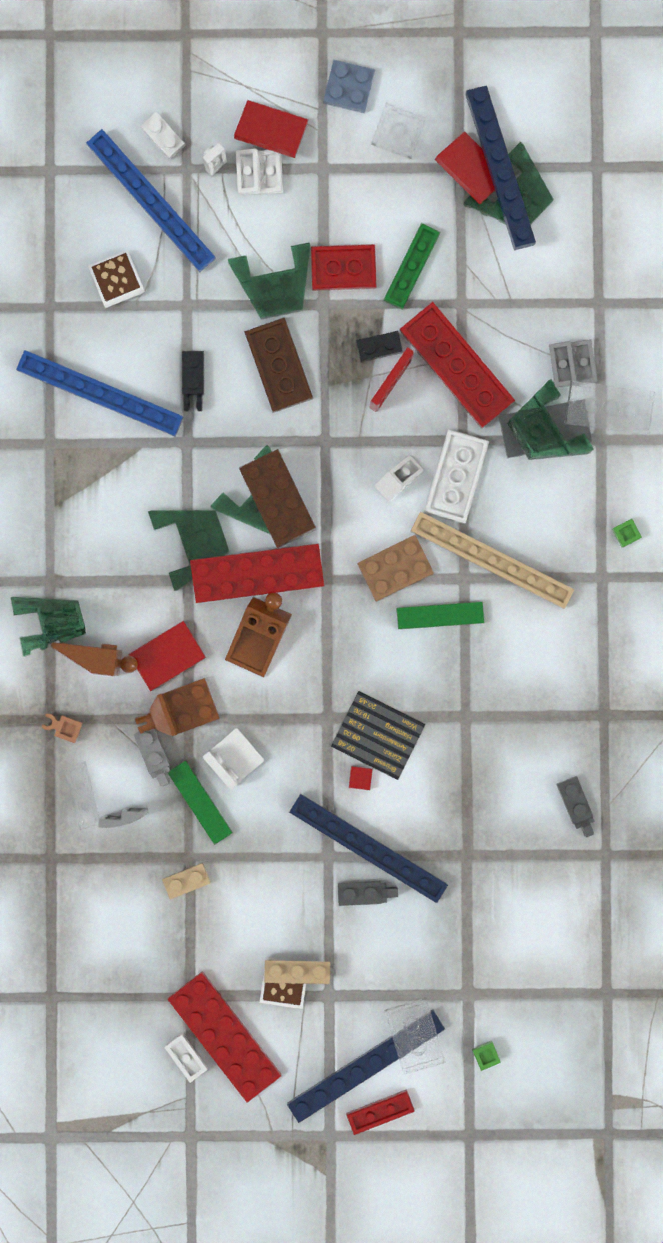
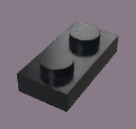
[356,331,403,362]

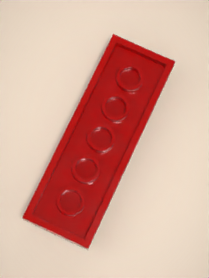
[399,302,515,429]
[190,544,324,603]
[167,971,281,1103]

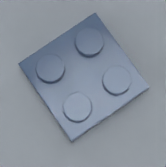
[323,60,375,113]

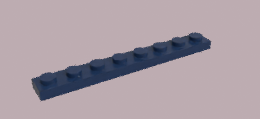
[465,85,536,251]
[289,793,448,903]
[287,1010,445,1123]

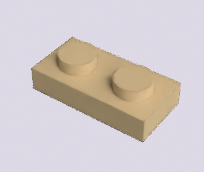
[162,863,211,900]

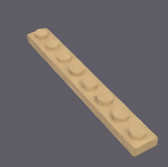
[410,512,575,609]

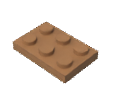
[357,535,434,602]

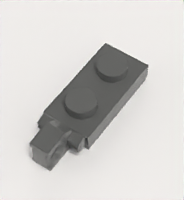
[556,776,595,838]
[338,881,398,906]

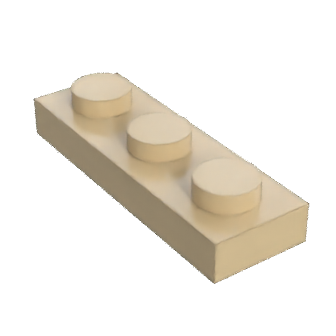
[264,960,330,984]

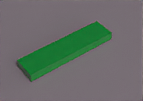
[384,223,440,310]
[396,602,484,630]
[167,760,233,845]

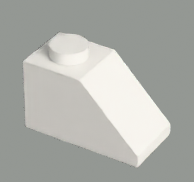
[375,455,424,502]

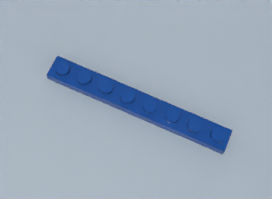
[86,129,216,272]
[16,350,184,437]

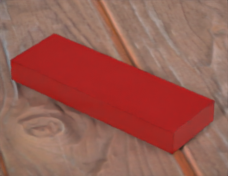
[346,1089,415,1135]

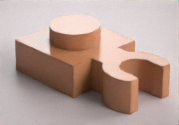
[41,714,83,743]

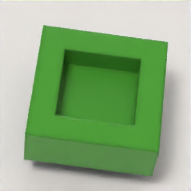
[612,519,642,548]
[472,1041,501,1071]

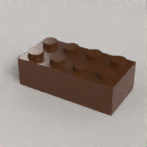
[239,449,316,548]

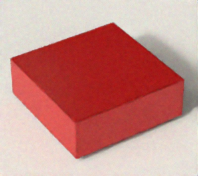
[349,766,373,790]

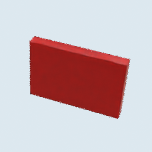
[234,100,308,158]
[435,131,495,205]
[311,244,377,291]
[370,347,414,412]
[128,621,206,691]

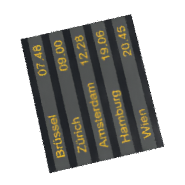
[331,691,426,780]

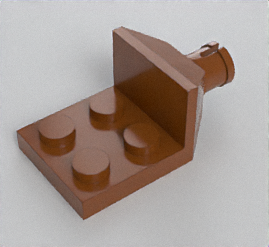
[135,678,220,736]

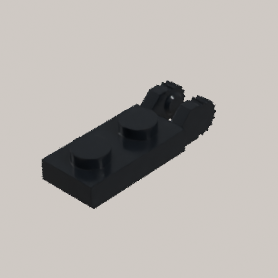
[182,351,204,411]

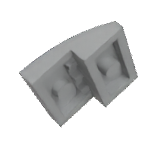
[549,339,598,388]
[98,808,148,828]

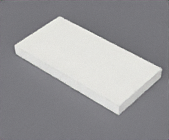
[424,429,489,524]

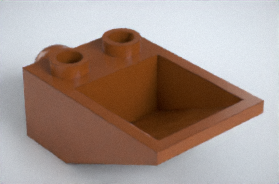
[225,593,292,677]
[51,642,138,676]

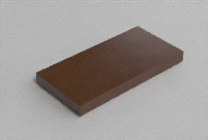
[244,317,313,413]

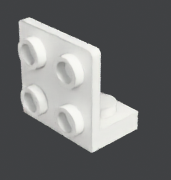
[203,728,264,790]

